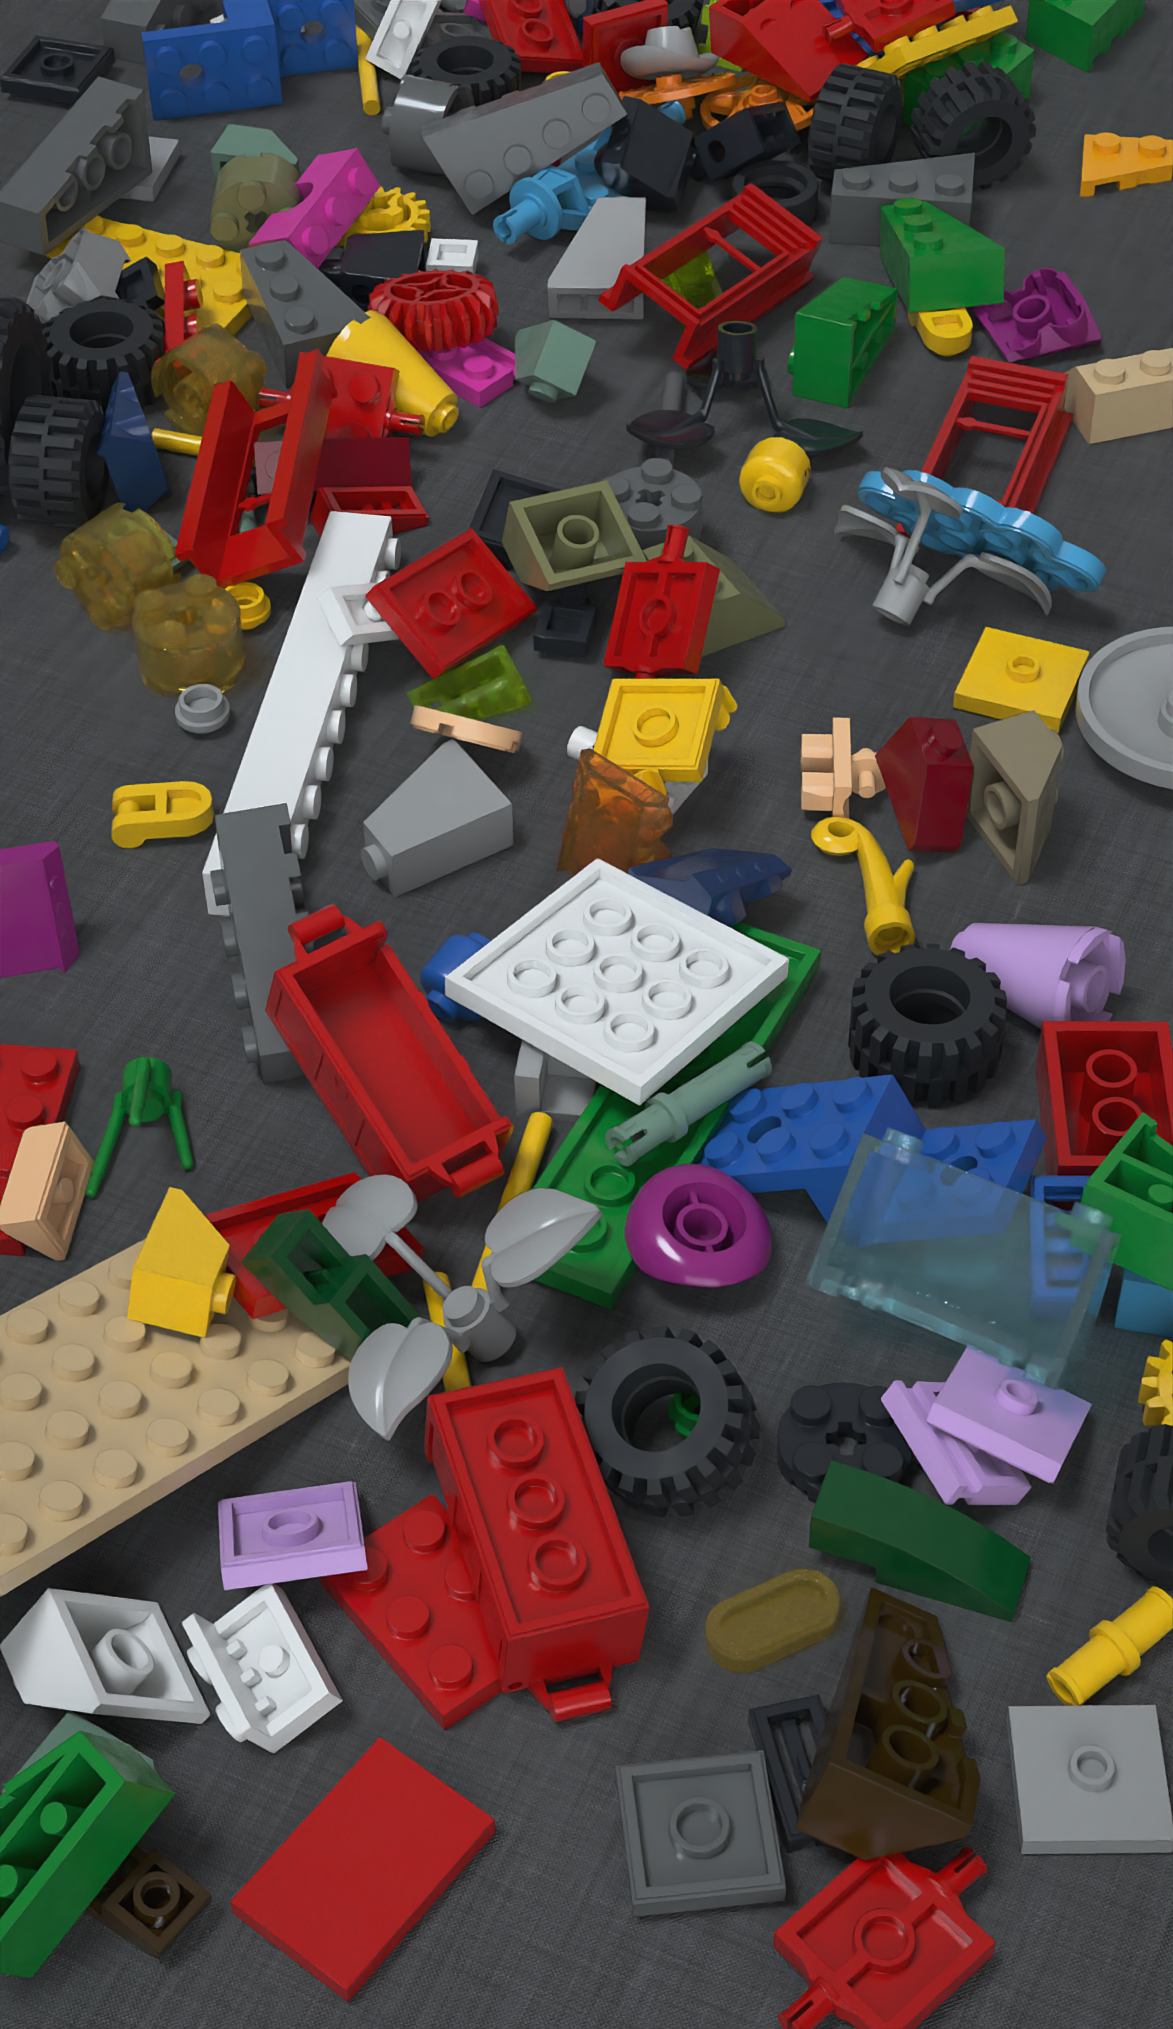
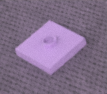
[926,1344,1092,1483]
[218,1481,368,1590]

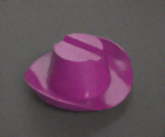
[625,1164,772,1287]

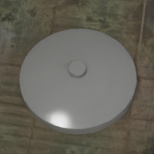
[1075,627,1173,789]

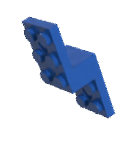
[141,0,358,121]
[698,1074,1047,1243]

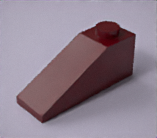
[254,437,412,496]

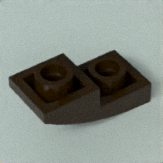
[85,1845,212,1959]

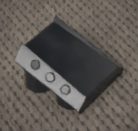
[594,96,697,211]

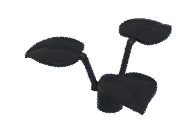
[626,321,863,456]

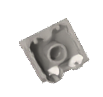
[26,228,131,330]

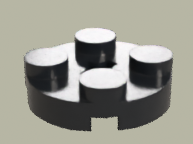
[776,1382,914,1504]

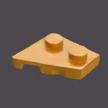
[1080,132,1173,197]

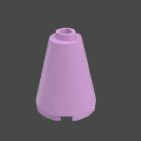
[950,923,1126,1029]

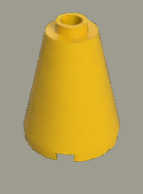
[326,310,459,437]

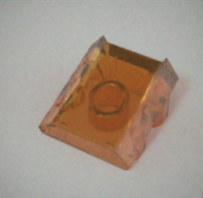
[556,748,673,876]

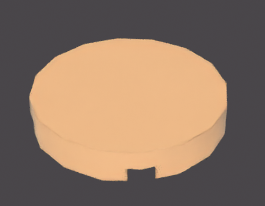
[410,705,523,753]

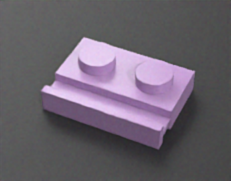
[881,1380,1032,1505]

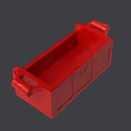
[265,904,515,1203]
[424,1367,650,1723]

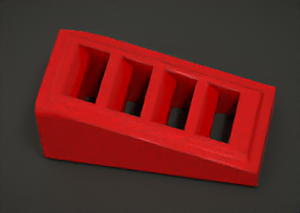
[311,486,429,538]

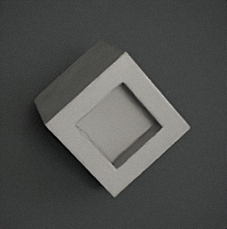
[514,1039,597,1122]

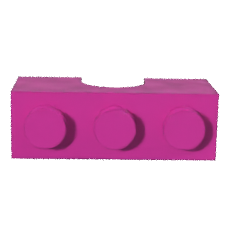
[249,148,380,269]

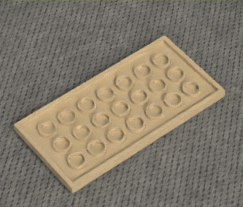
[0,1239,351,1597]

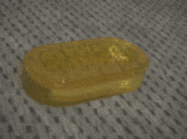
[705,1569,840,1673]

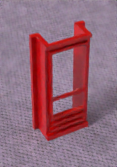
[598,183,823,370]
[174,349,338,591]
[895,356,1073,539]

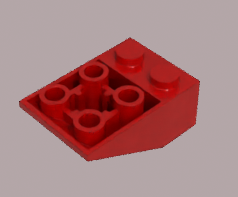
[709,0,869,102]

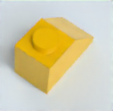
[127,1187,236,1338]

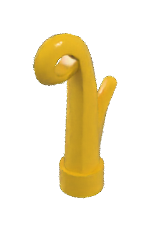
[811,817,915,956]

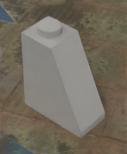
[547,196,646,319]
[361,739,514,897]

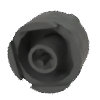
[382,75,475,176]
[600,458,703,575]

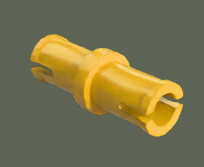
[1046,1586,1173,1706]

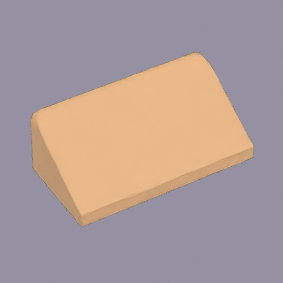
[0,1122,94,1261]

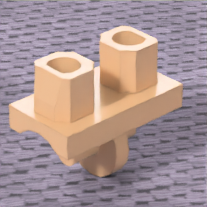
[800,718,886,819]

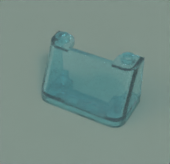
[805,1127,1122,1390]

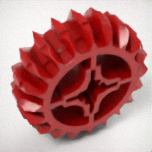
[368,268,499,353]

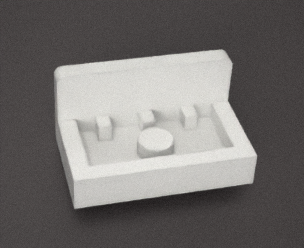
[182,1583,343,1754]

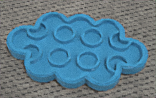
[857,470,1107,593]

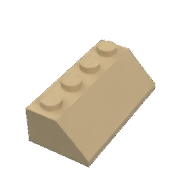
[1064,348,1173,444]

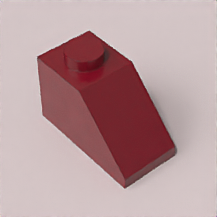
[875,716,974,853]

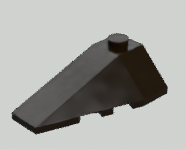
[795,1587,981,1860]

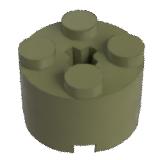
[210,152,304,253]

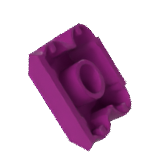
[971,267,1102,363]
[0,840,80,978]

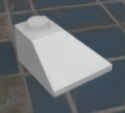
[0,1588,211,1724]

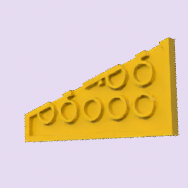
[46,215,252,355]

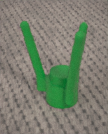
[85,1057,194,1198]

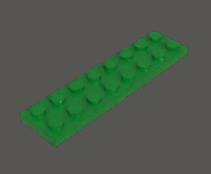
[532,922,821,1310]

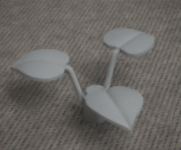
[834,467,1052,626]
[322,1175,603,1440]

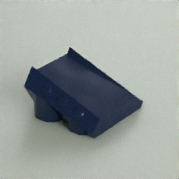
[95,372,172,518]
[627,848,792,927]

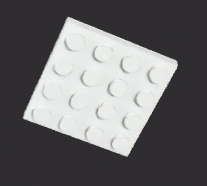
[445,858,789,1106]

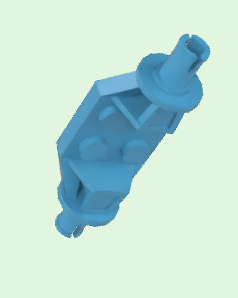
[493,100,686,245]

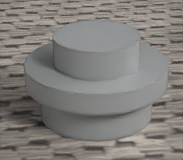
[175,684,230,734]

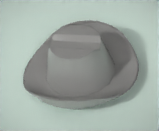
[620,26,720,80]

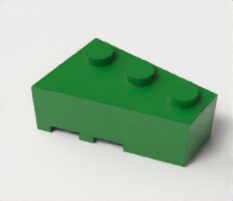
[1025,0,1145,73]
[903,32,1034,137]
[880,198,1005,313]
[787,276,898,408]
[1070,1112,1173,1291]
[0,1730,176,1978]

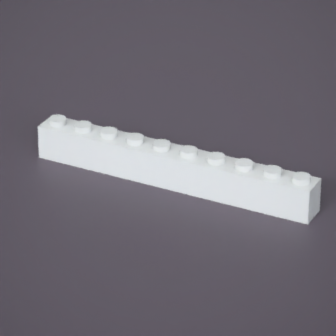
[202,511,401,916]

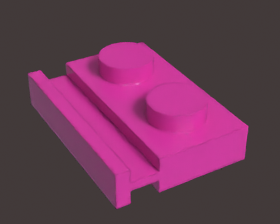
[418,338,515,407]

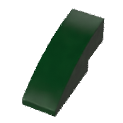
[241,1209,422,1360]
[808,1460,1031,1622]

